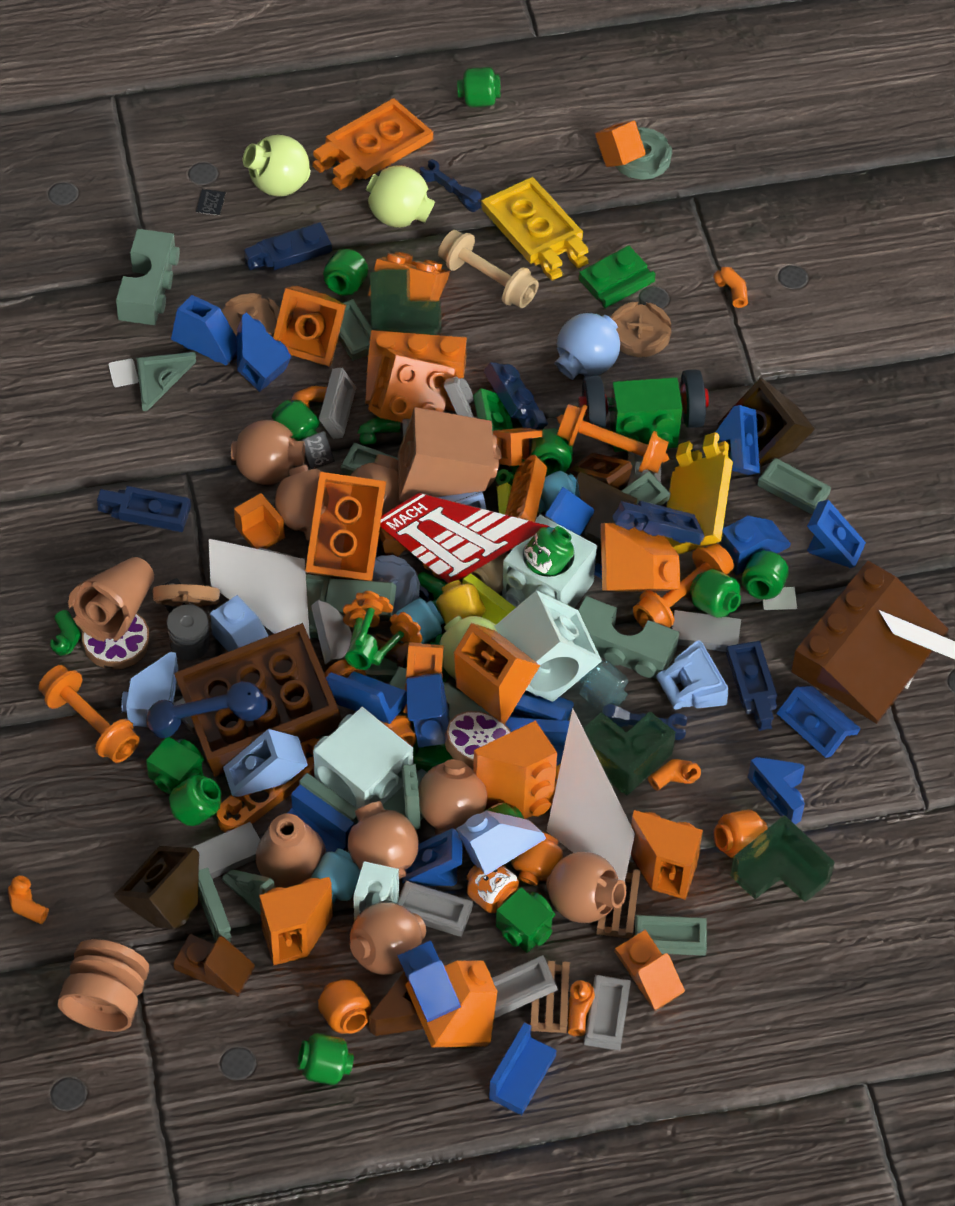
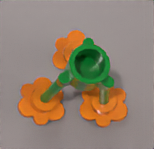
[343,591,423,670]

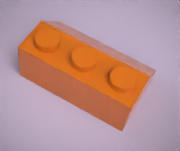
[365,330,467,411]
[305,472,386,581]
[473,720,557,819]

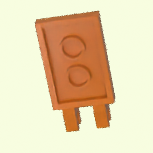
[312,98,433,190]

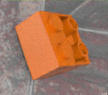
[368,252,450,312]
[454,623,540,724]
[630,810,703,900]
[259,877,333,966]

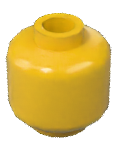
[436,580,486,624]

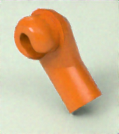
[713,267,748,308]
[291,386,327,408]
[648,759,701,791]
[8,876,49,924]
[568,980,595,1036]

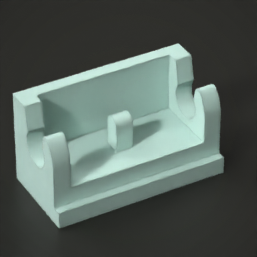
[354,861,399,921]

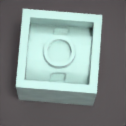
[502,515,597,608]
[494,590,602,702]
[313,707,413,809]

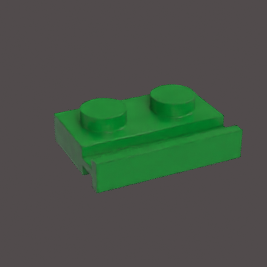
[579,245,656,309]

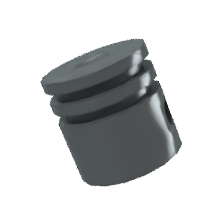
[167,604,210,660]

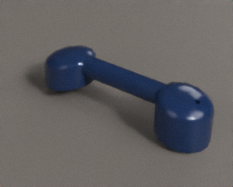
[146,682,268,738]

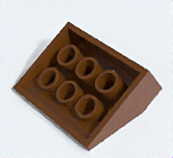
[791,561,949,724]
[174,623,342,777]

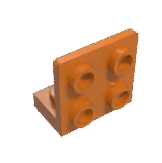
[368,348,455,423]

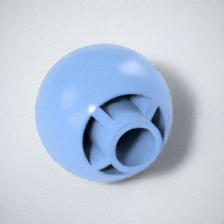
[555,313,620,380]

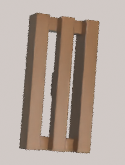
[597,870,640,939]
[531,961,570,1033]

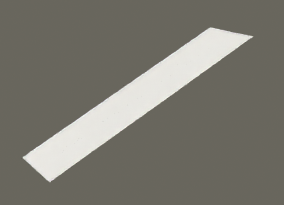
[879,610,955,659]

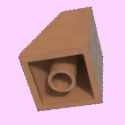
[398,407,498,501]

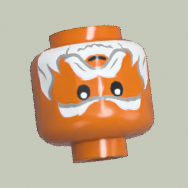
[467,865,519,913]

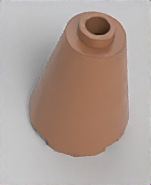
[68,557,154,642]
[256,814,326,888]

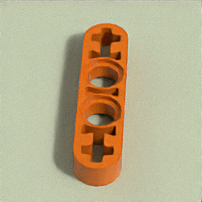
[505,455,547,522]
[217,738,319,833]

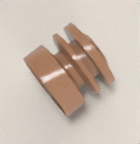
[58,939,149,1032]

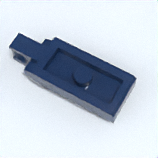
[244,222,332,270]
[484,362,548,430]
[97,486,191,532]
[612,501,705,545]
[726,641,777,731]

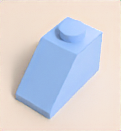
[210,595,269,652]
[121,652,178,727]
[223,729,308,797]
[456,810,546,875]

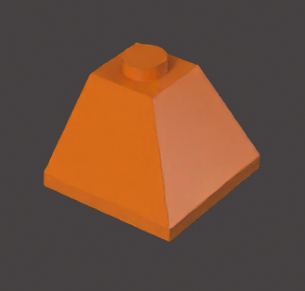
[273,286,346,366]
[601,523,680,592]
[405,961,497,1047]

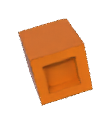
[595,120,645,167]
[493,428,542,466]
[234,493,285,549]

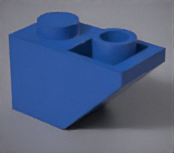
[171,295,237,365]
[237,312,292,392]

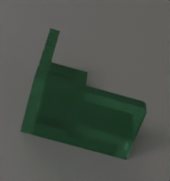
[370,269,442,335]
[583,712,676,796]
[731,815,834,902]

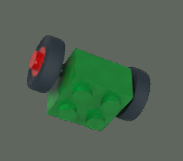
[578,369,709,452]

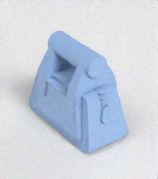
[656,640,728,710]

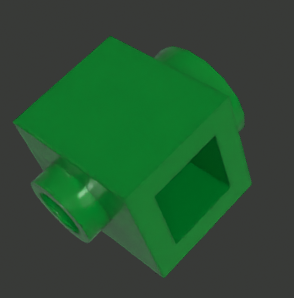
[146,737,205,794]
[496,887,556,953]

